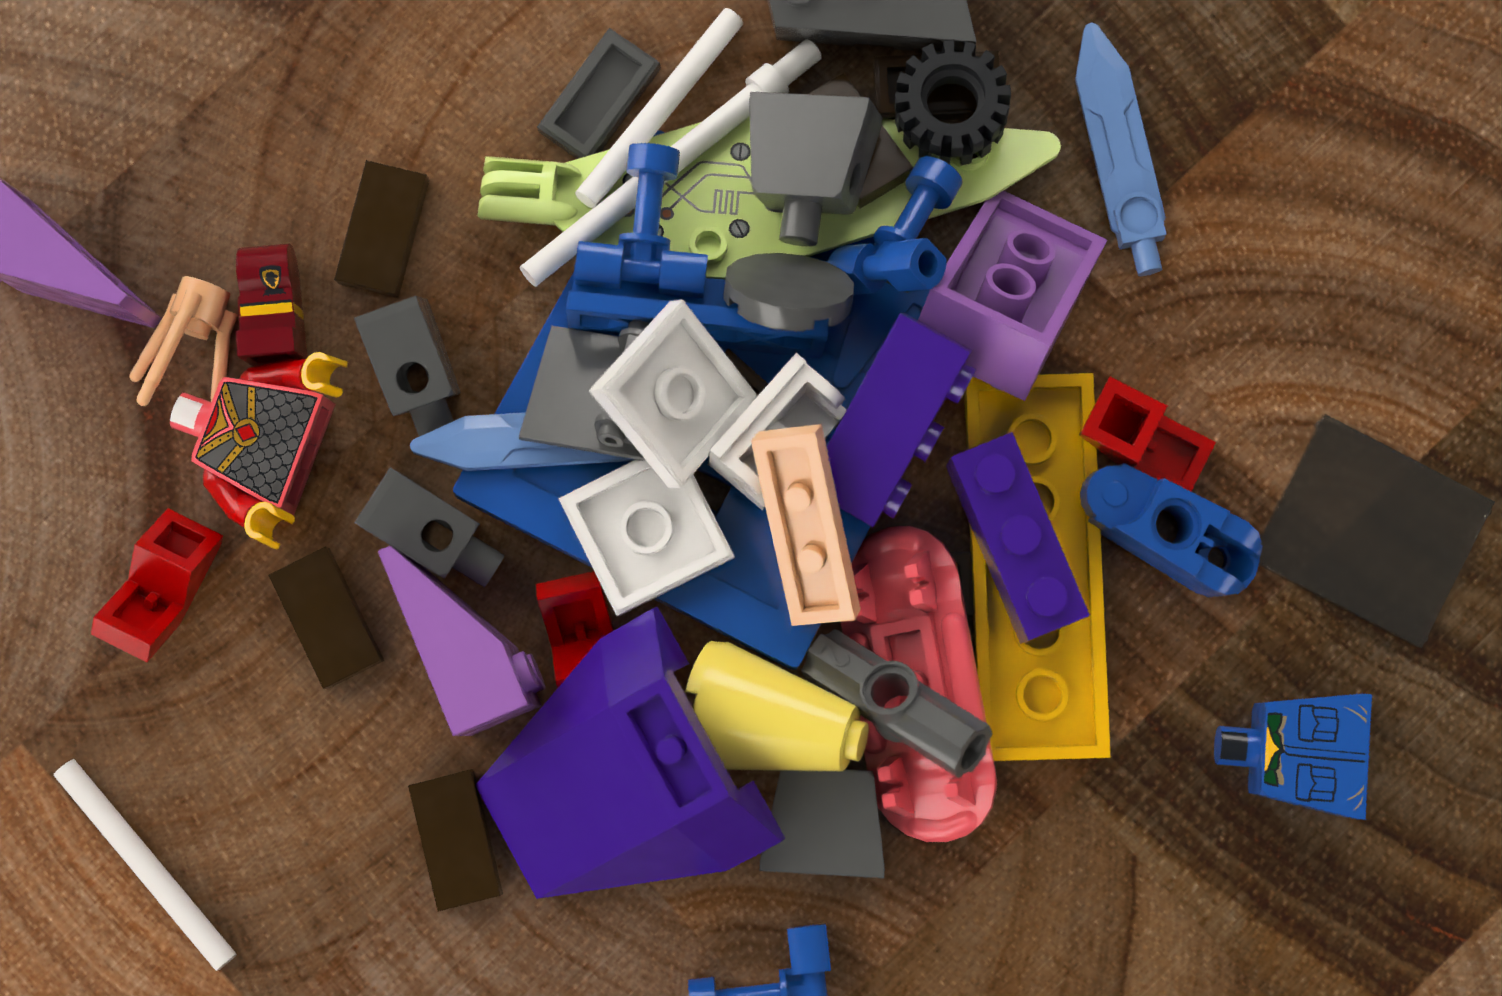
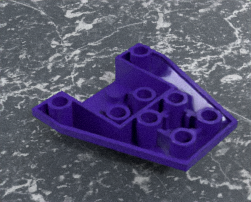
[475,606,786,899]

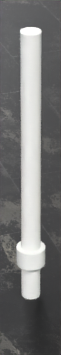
[520,39,822,287]

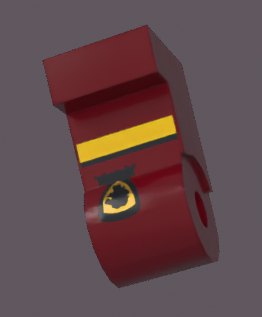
[236,244,308,366]

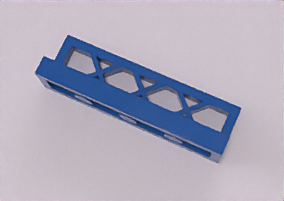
[566,265,829,358]

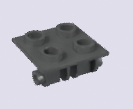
[519,320,649,461]

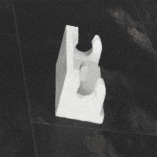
[708,353,847,511]

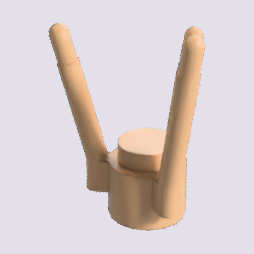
[130,276,238,406]

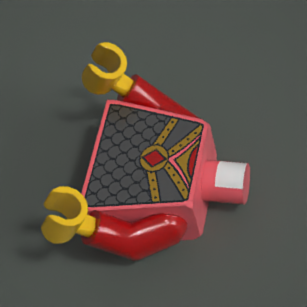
[170,352,348,549]

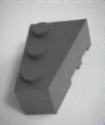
[767,0,977,51]

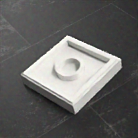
[589,299,758,488]
[558,460,735,616]

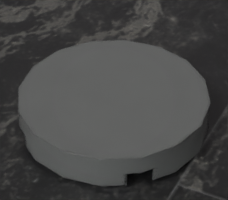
[723,253,854,332]

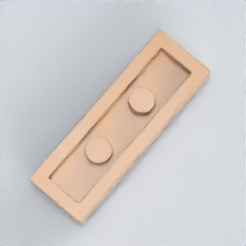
[751,424,861,626]

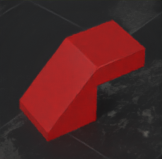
[1079,376,1216,492]
[91,508,223,663]
[536,571,614,688]

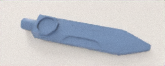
[1075,23,1167,276]
[410,412,635,471]

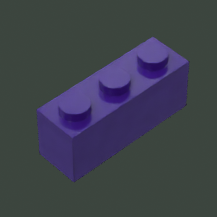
[827,313,977,527]
[946,432,1090,644]

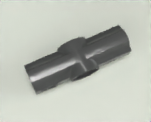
[801,629,993,779]

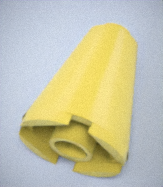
[685,641,869,771]

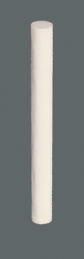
[575,8,743,209]
[53,759,237,971]

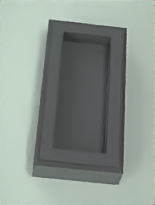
[537,28,661,159]

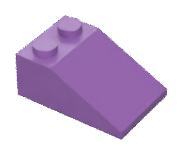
[0,178,162,328]
[918,191,1107,401]
[378,546,546,736]

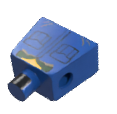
[1214,694,1372,820]

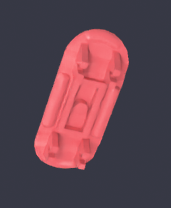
[841,526,997,842]

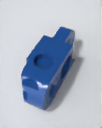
[1080,463,1263,597]

